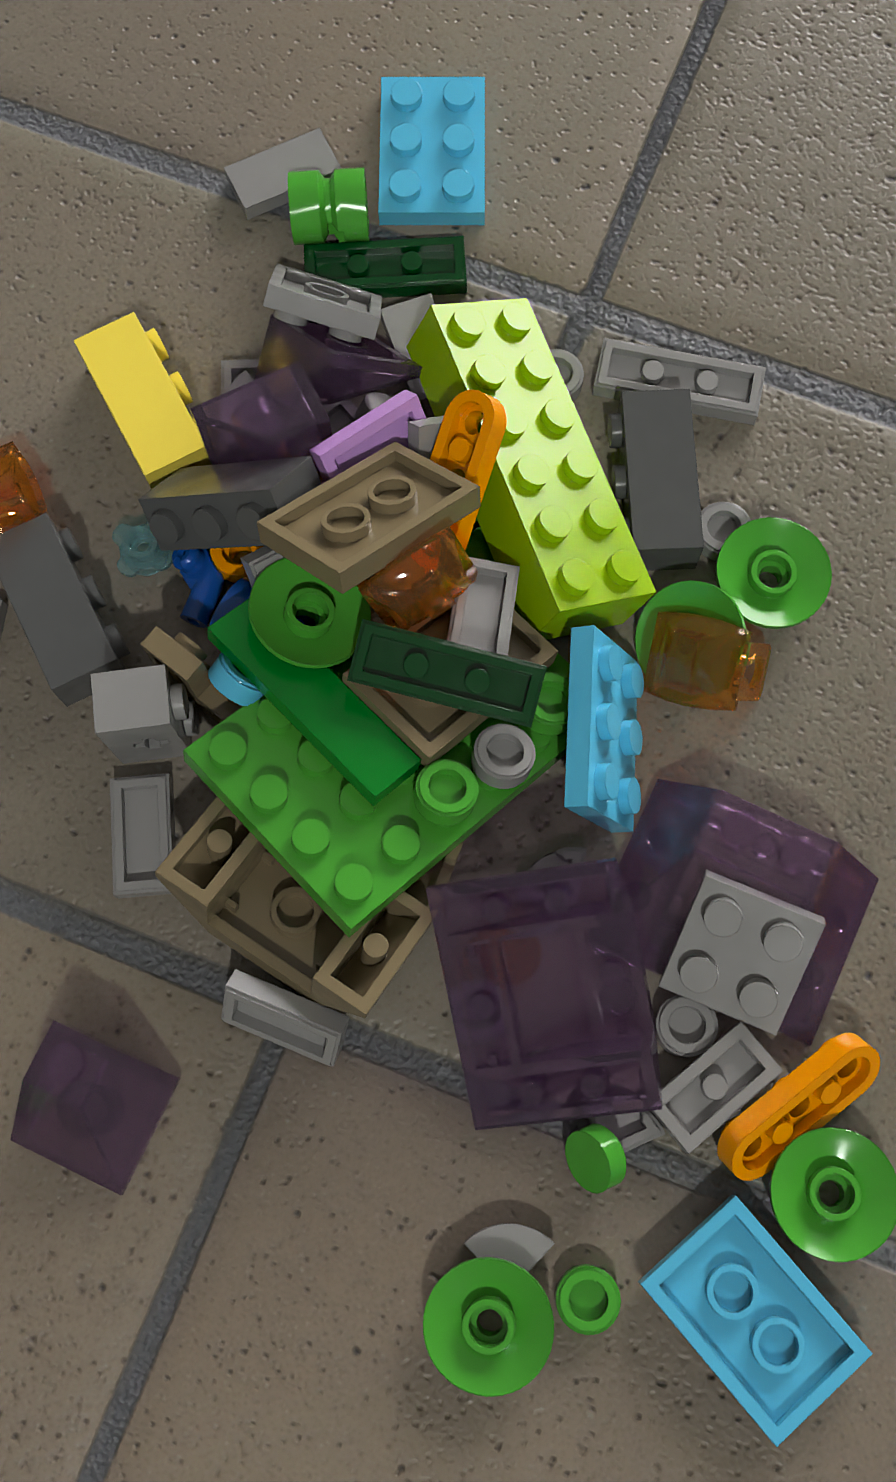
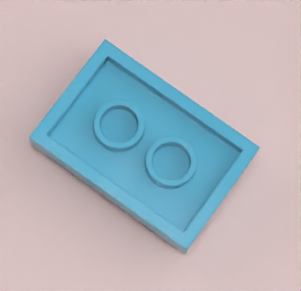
[378,77,485,225]
[564,625,644,833]
[638,1195,873,1447]

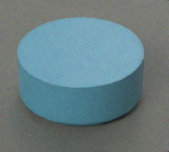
[208,652,264,706]

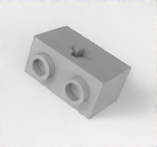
[91,664,200,764]

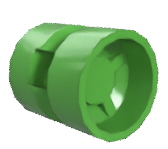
[288,167,369,245]

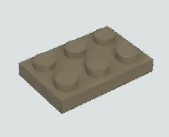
[257,441,481,594]
[342,587,558,767]

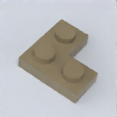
[140,626,242,724]

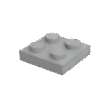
[263,263,382,343]
[659,869,826,1036]

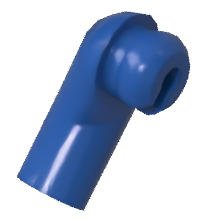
[172,549,224,628]

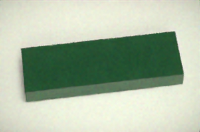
[304,236,467,298]
[347,619,547,728]

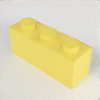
[73,312,217,489]

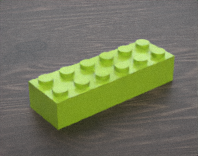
[406,298,656,640]

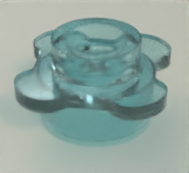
[112,521,172,577]

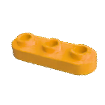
[408,389,507,570]
[717,1033,880,1181]

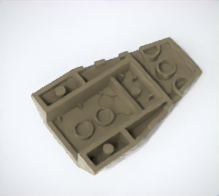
[155,797,464,1018]

